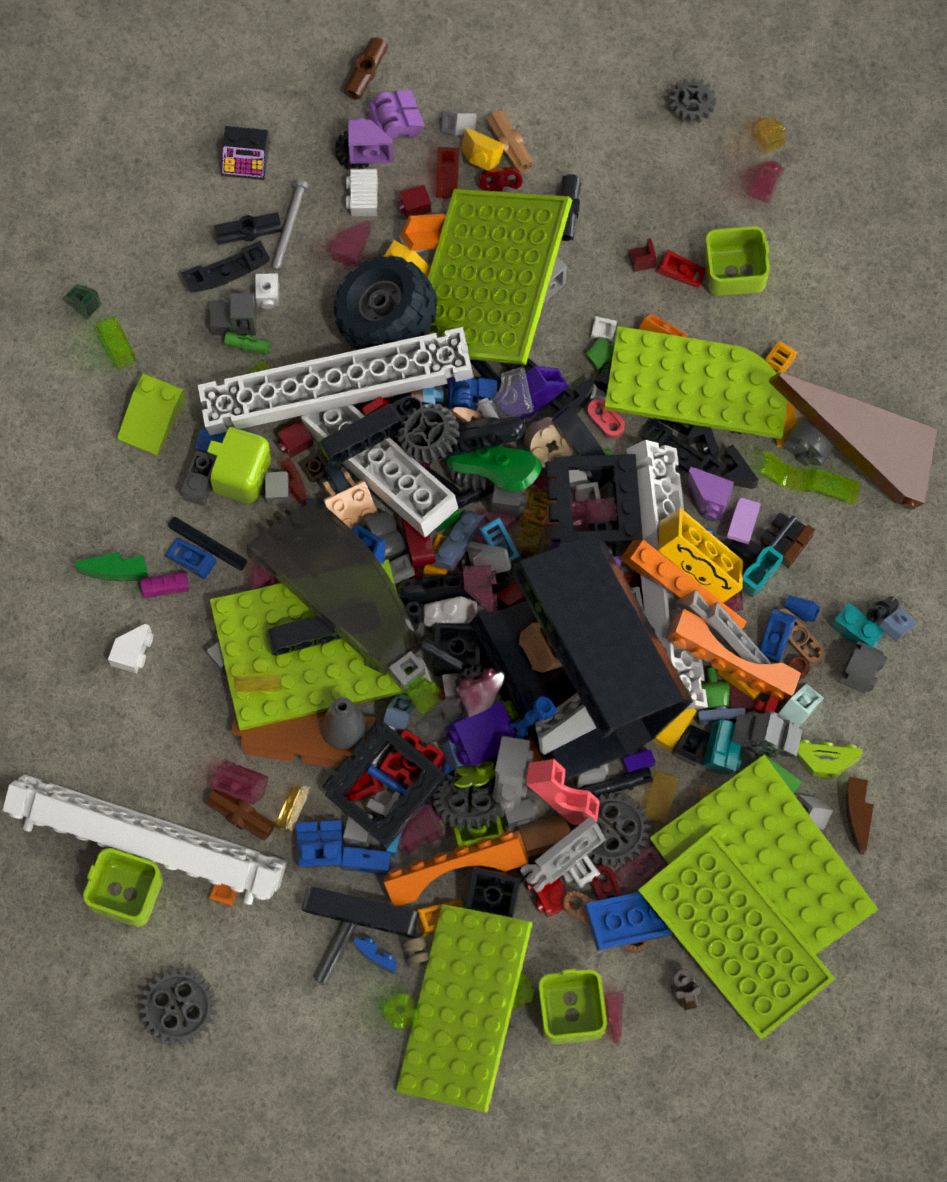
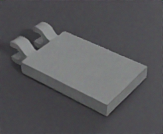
[520,816,606,893]

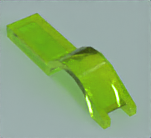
[759,451,861,505]

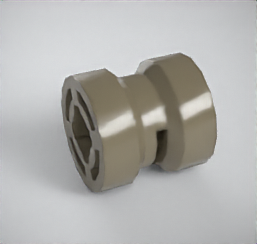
[403,938,430,968]

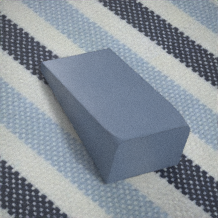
[384,693,419,730]

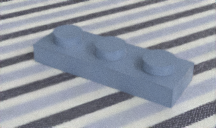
[433,511,486,571]

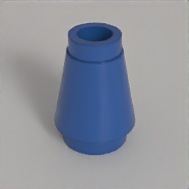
[784,595,820,623]

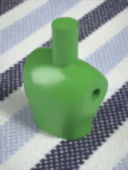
[585,338,615,372]
[701,667,730,710]

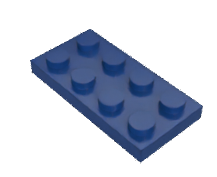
[584,892,675,951]

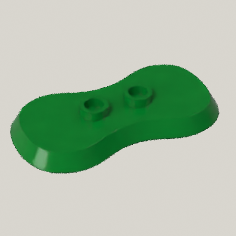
[446,446,542,491]

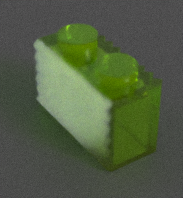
[96,316,137,370]

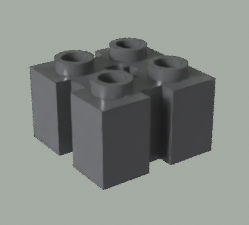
[732,711,803,758]

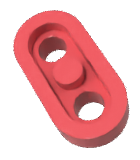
[588,399,625,439]

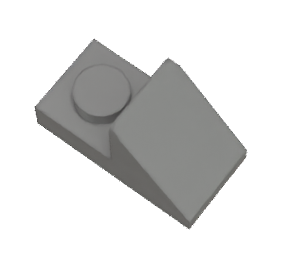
[466,541,511,578]

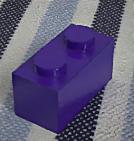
[623,749,656,774]

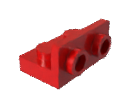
[524,872,572,918]

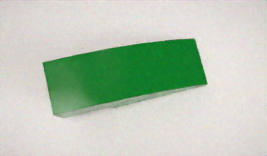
[75,552,149,582]

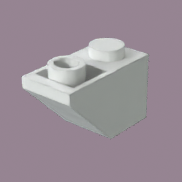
[108,624,154,674]

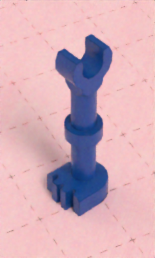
[510,697,557,739]

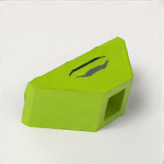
[794,740,863,779]

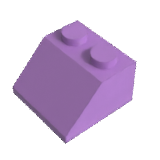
[349,118,394,163]
[687,467,734,521]

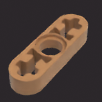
[779,609,824,665]

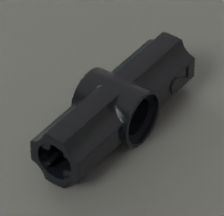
[560,174,581,241]
[214,212,282,245]

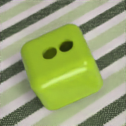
[704,226,770,296]
[207,427,271,504]
[84,848,163,927]
[539,969,607,1045]

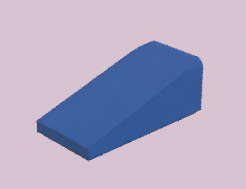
[165,538,217,580]
[759,610,796,663]

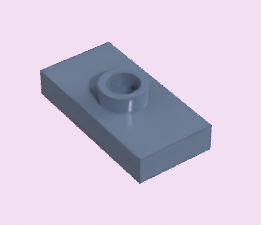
[879,607,918,641]
[697,706,746,726]

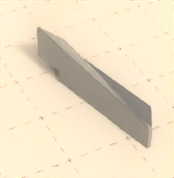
[675,590,771,664]
[535,693,596,754]

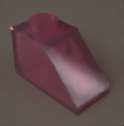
[329,220,371,268]

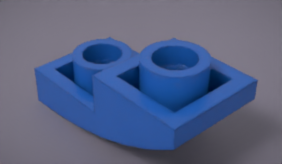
[354,937,398,974]

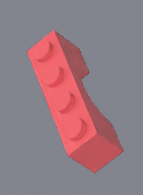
[526,759,600,825]

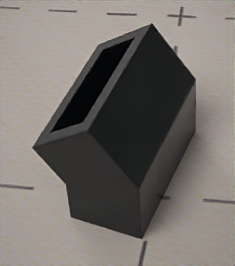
[728,540,762,569]

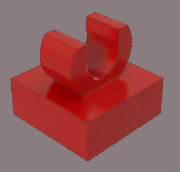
[754,697,780,714]

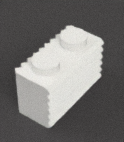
[346,169,378,216]
[424,596,477,629]

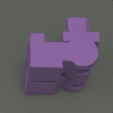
[367,90,425,138]

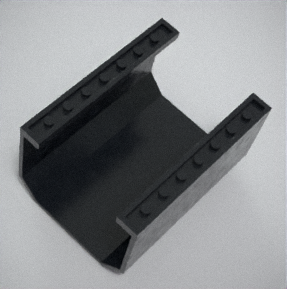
[470,535,693,781]

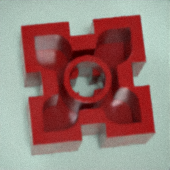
[380,729,445,788]

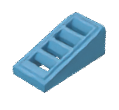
[479,517,520,562]

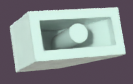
[778,683,824,728]

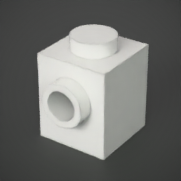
[256,273,279,309]

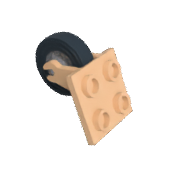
[322,465,378,538]

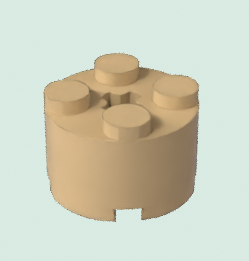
[524,417,574,467]

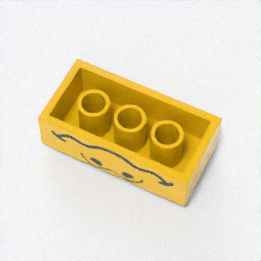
[658,507,743,603]

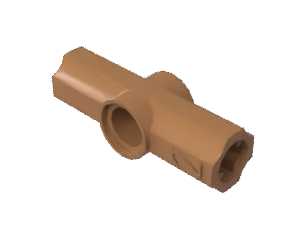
[487,111,534,173]

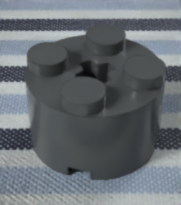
[783,416,835,466]
[839,641,887,694]

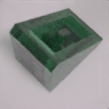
[62,284,102,320]

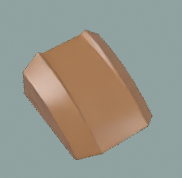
[519,622,562,672]

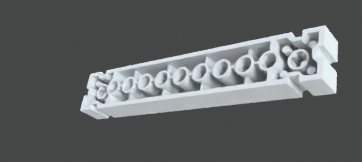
[198,327,474,435]
[626,440,708,711]
[2,774,287,905]

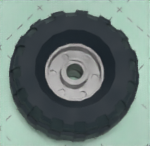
[333,255,437,350]

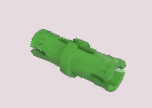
[224,332,271,355]

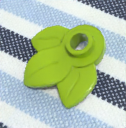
[454,761,496,788]

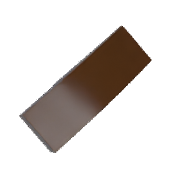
[846,777,874,855]

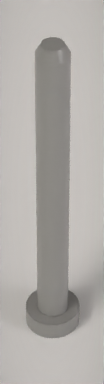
[272,180,309,270]

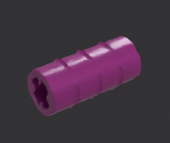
[141,571,189,598]

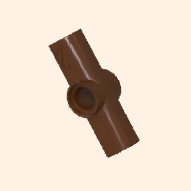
[343,37,388,100]
[205,787,275,841]

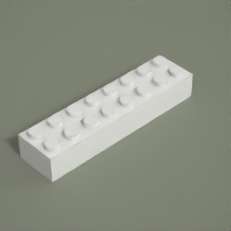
[301,405,458,537]

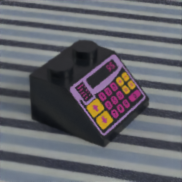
[221,126,270,180]

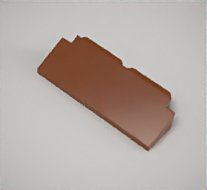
[231,711,376,768]

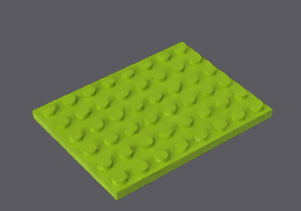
[428,189,572,365]
[210,559,421,731]
[650,755,879,954]

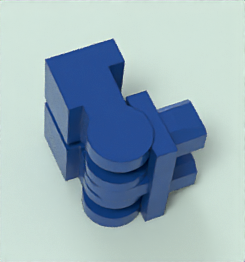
[448,378,497,413]
[296,820,343,868]

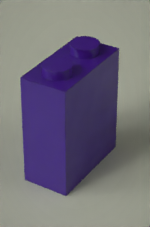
[497,366,568,418]
[446,701,517,768]

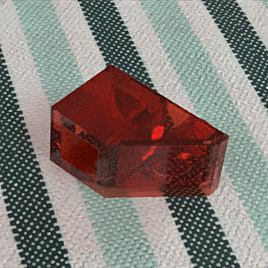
[436,147,460,199]

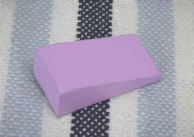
[727,498,761,544]

